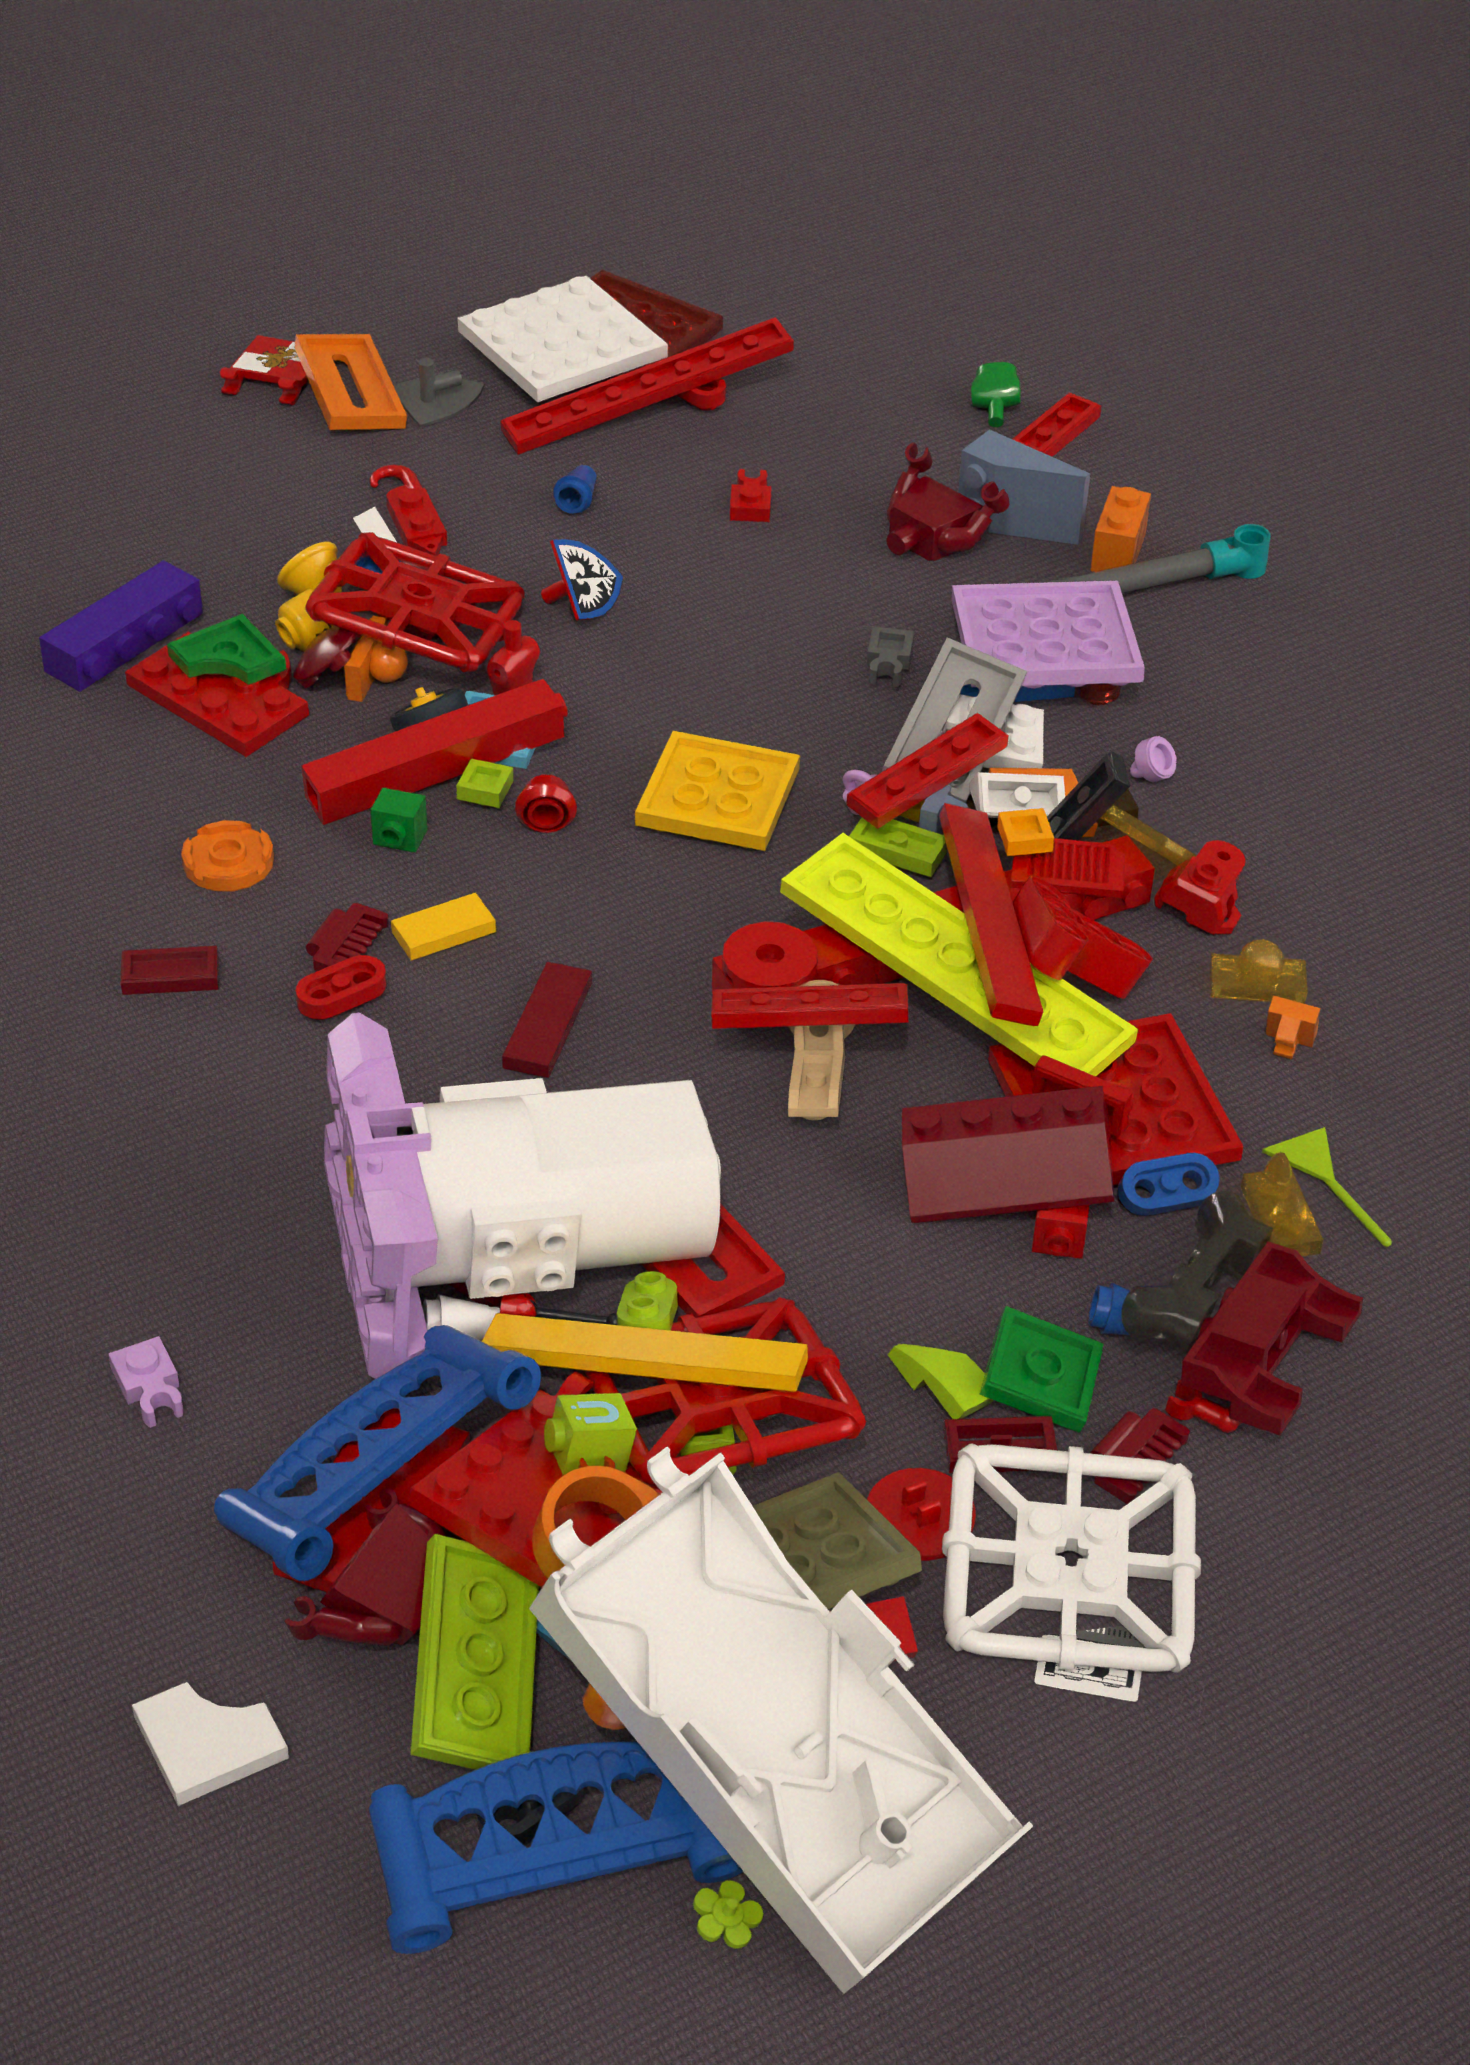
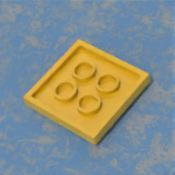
[635,731,800,851]

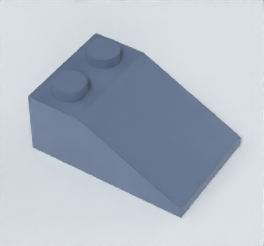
[958,429,1090,545]

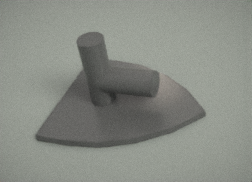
[393,358,485,428]

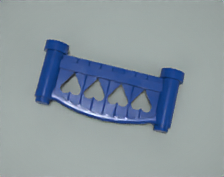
[214,1325,541,1581]
[369,1742,744,1954]

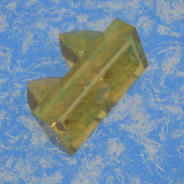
[1241,1152,1323,1256]

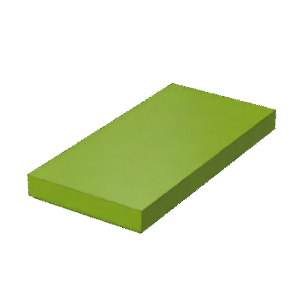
[410,1534,539,1770]

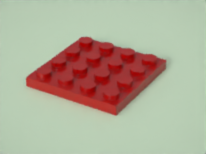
[988,1013,1244,1185]

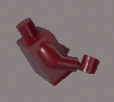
[886,442,1010,561]
[285,1488,446,1646]

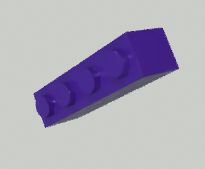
[39,560,203,692]

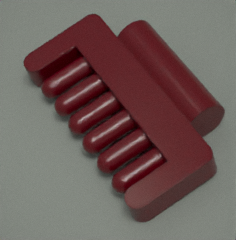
[306,903,388,971]
[1089,1408,1190,1504]

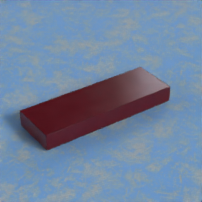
[502,961,592,1078]

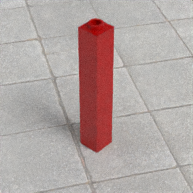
[301,678,568,825]

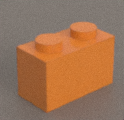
[1090,486,1151,572]

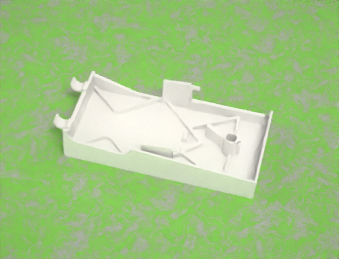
[529,1446,1033,1994]

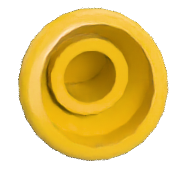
[277,541,342,595]

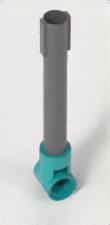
[1045,524,1271,594]

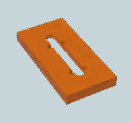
[294,334,407,430]

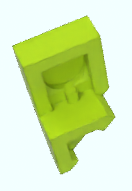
[887,1344,994,1419]

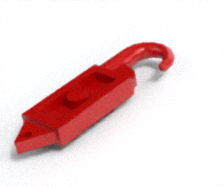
[369,465,447,557]

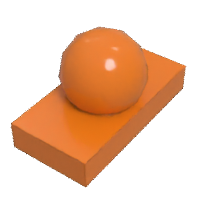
[344,615,408,702]

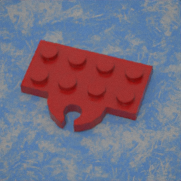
[125,631,309,757]

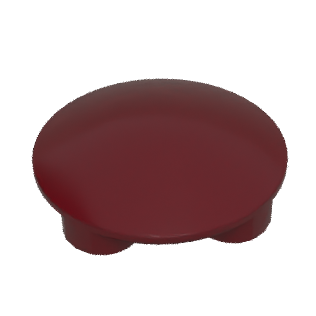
[293,626,362,688]

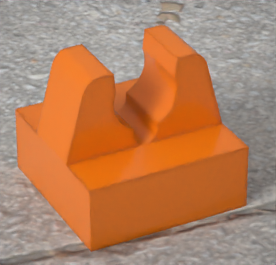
[1266,995,1320,1059]

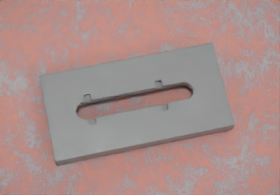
[882,637,1027,803]

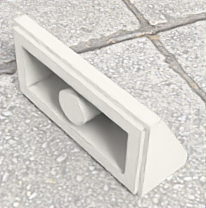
[969,772,1065,818]

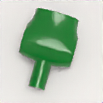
[971,362,1021,427]

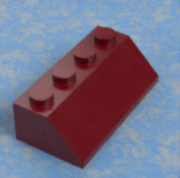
[902,1086,1114,1223]

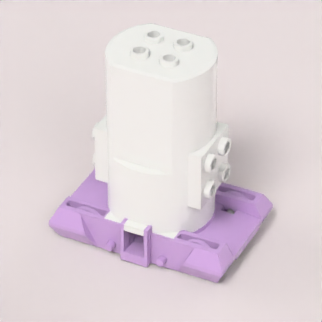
[324,1013,721,1379]

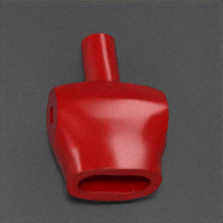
[486,620,540,695]

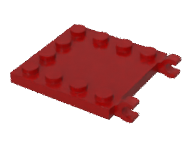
[407,1372,659,1588]

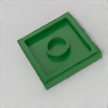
[980,1306,1104,1433]

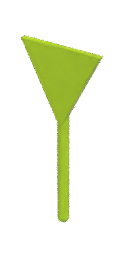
[1262,1127,1392,1247]

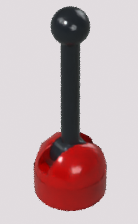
[500,1293,617,1325]

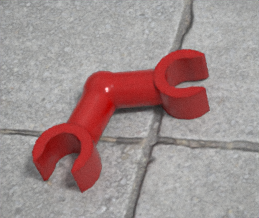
[1165,1380,1242,1433]

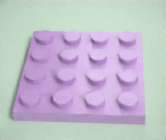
[952,581,1145,688]

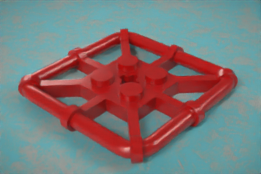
[305,532,525,672]
[584,1297,866,1486]

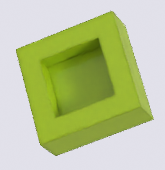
[456,759,514,808]

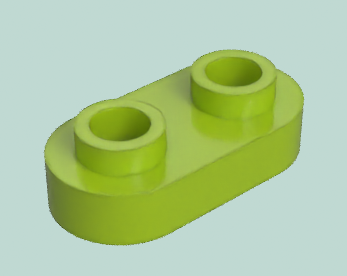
[617,1271,678,1331]

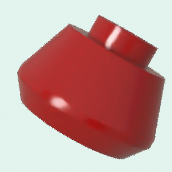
[515,774,577,833]

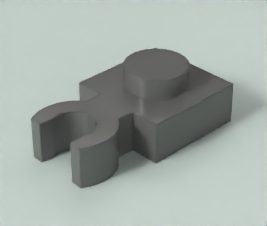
[867,626,914,687]

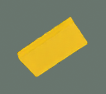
[391,893,496,960]

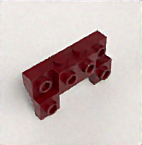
[1181,1241,1363,1436]

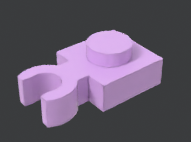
[108,1336,183,1428]

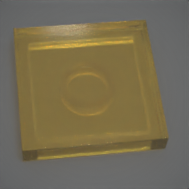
[1100,804,1197,865]

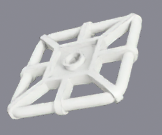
[942,1443,1201,1673]

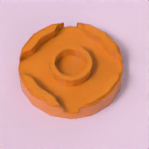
[181,820,274,891]

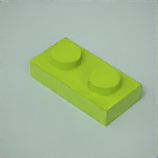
[849,818,948,877]

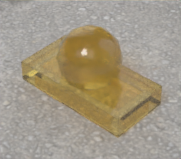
[1209,939,1308,1004]

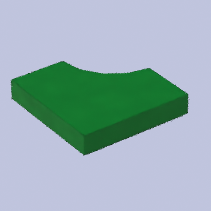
[167,614,286,685]

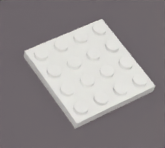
[458,276,668,402]

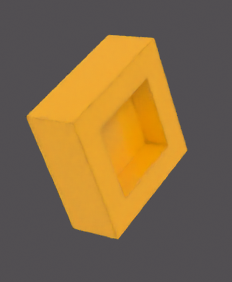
[997,808,1054,856]

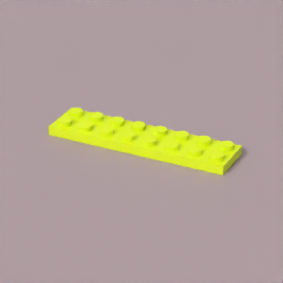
[780,833,1138,1076]

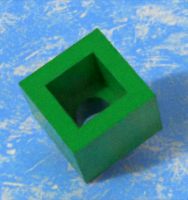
[371,788,427,853]

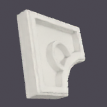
[132,1682,289,1806]

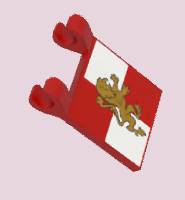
[220,335,308,405]

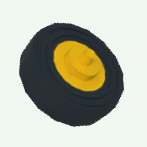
[390,686,468,731]

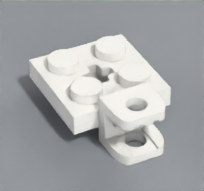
[940,694,1044,768]

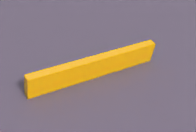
[481,1313,808,1392]

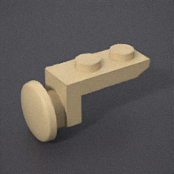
[788,980,855,1120]

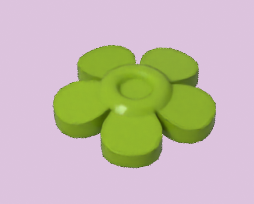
[693,1880,763,1949]

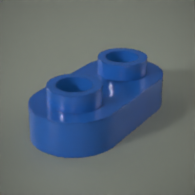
[1118,1153,1220,1216]

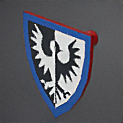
[541,539,623,621]

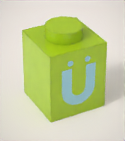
[544,1393,637,1475]

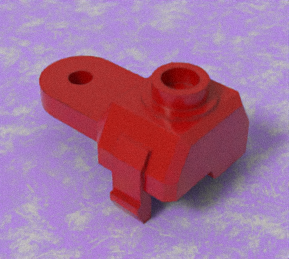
[1154,840,1246,934]

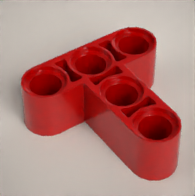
[1012,875,1153,999]

